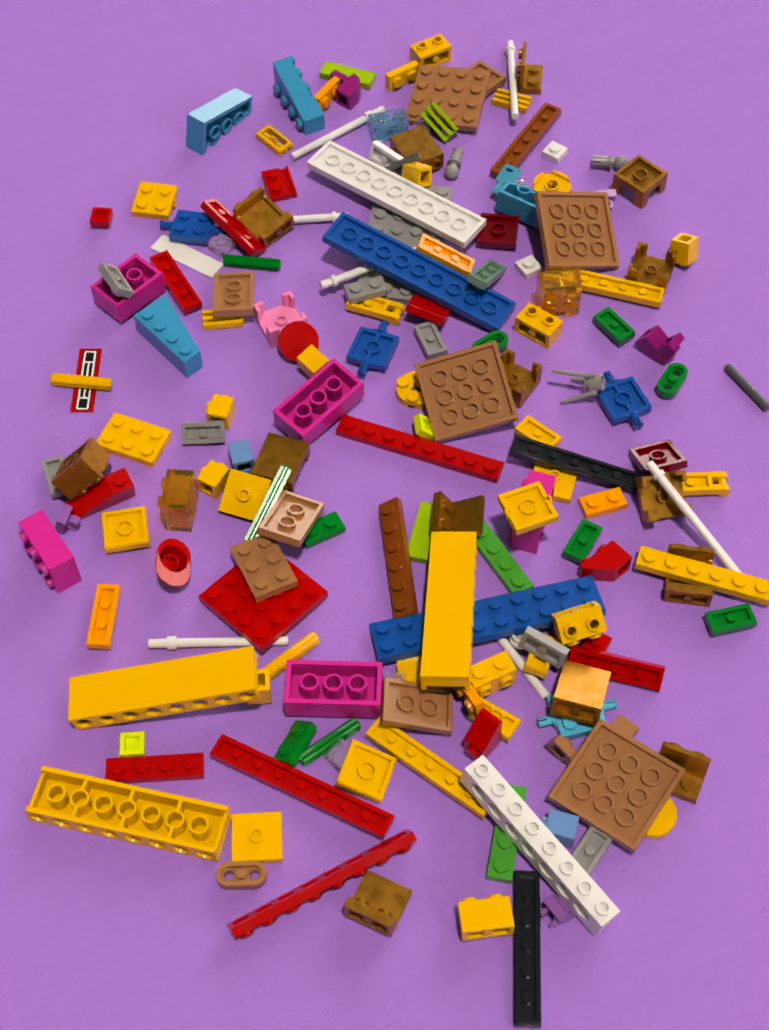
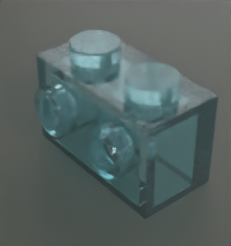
[368,108,409,142]

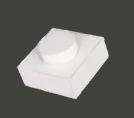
[542,141,568,164]
[515,255,542,280]

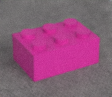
[90,253,166,323]
[508,470,556,554]
[18,510,82,594]

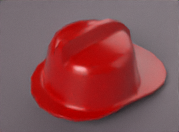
[155,538,191,587]

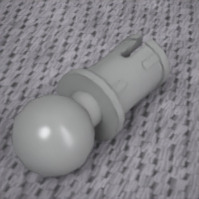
[444,147,464,180]
[592,154,628,170]

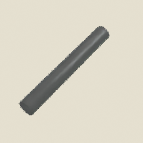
[385,151,421,172]
[724,363,769,411]

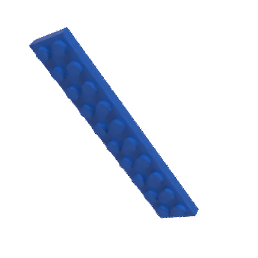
[322,212,516,332]
[369,575,606,664]

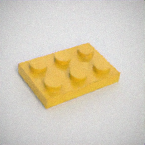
[96,412,172,468]

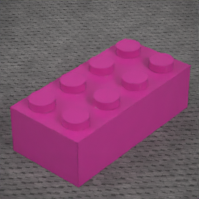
[273,358,364,444]
[284,660,383,718]

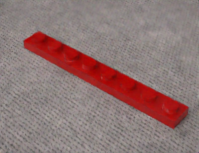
[336,414,504,484]
[210,734,395,840]
[227,829,417,938]

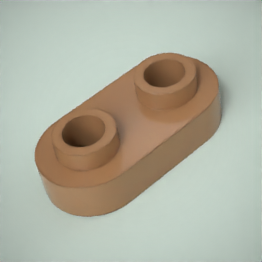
[216,860,267,889]

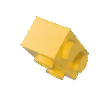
[410,34,452,66]
[514,302,563,349]
[550,601,607,646]
[470,650,517,697]
[457,894,515,941]

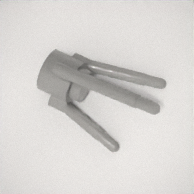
[552,369,605,404]

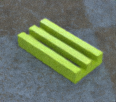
[420,101,459,142]

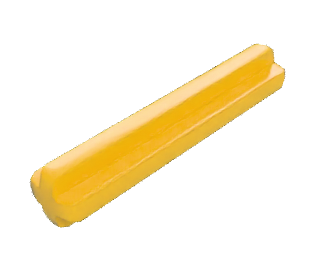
[50,373,112,390]
[262,632,320,679]

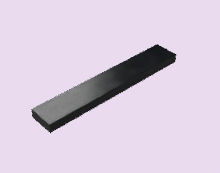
[509,434,640,495]
[514,870,541,1029]

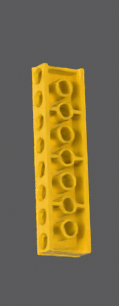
[420,531,477,691]
[68,646,260,730]
[25,766,232,862]

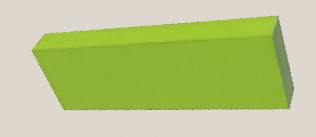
[319,61,376,90]
[408,501,433,564]

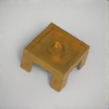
[612,154,668,209]
[626,242,678,294]
[501,348,543,409]
[635,470,691,522]

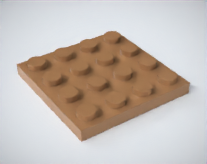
[404,64,491,132]
[534,191,620,269]
[415,340,519,443]
[548,719,686,853]

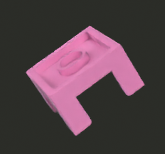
[253,291,308,348]

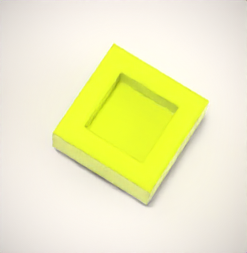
[413,413,435,440]
[119,731,146,758]

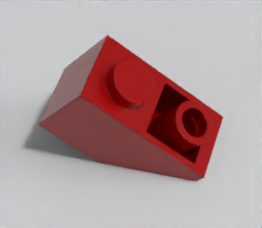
[578,540,632,582]

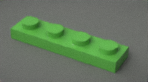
[477,520,534,593]
[486,784,527,884]

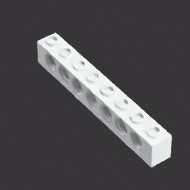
[460,755,620,936]

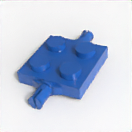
[160,210,226,245]
[346,320,399,377]
[595,370,652,429]

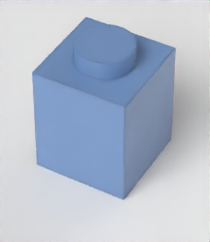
[227,439,255,473]
[542,809,580,849]

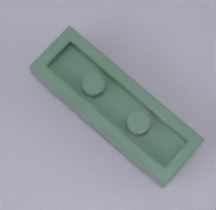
[467,259,506,290]

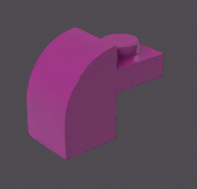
[330,70,361,110]
[635,325,685,363]

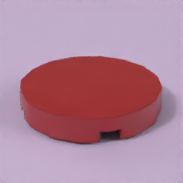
[278,321,319,362]

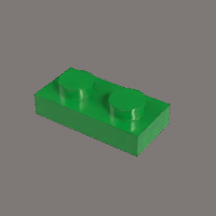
[593,307,636,346]
[303,511,346,550]
[562,519,603,564]
[704,603,757,636]
[274,720,317,767]

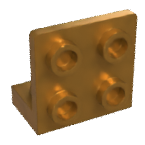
[516,41,543,95]
[430,491,485,536]
[659,741,711,804]
[344,870,412,938]

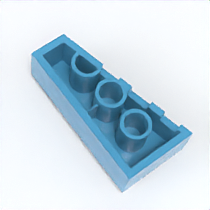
[273,56,325,136]
[186,88,252,156]
[495,181,544,229]
[134,295,203,378]

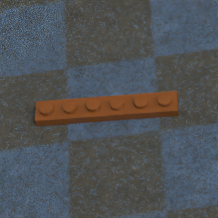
[490,102,562,177]
[378,497,419,618]

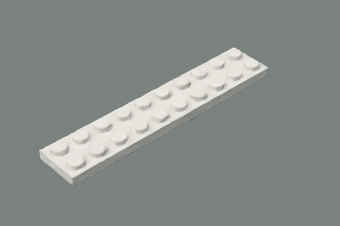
[307,140,486,248]

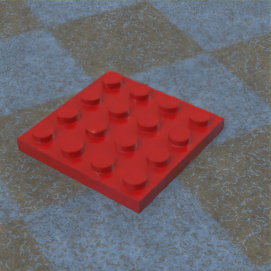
[199,559,328,653]

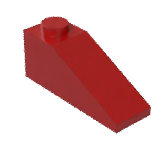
[66,467,135,520]

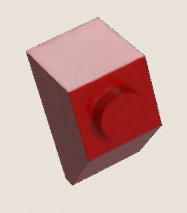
[463,707,503,759]

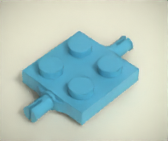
[536,694,617,740]

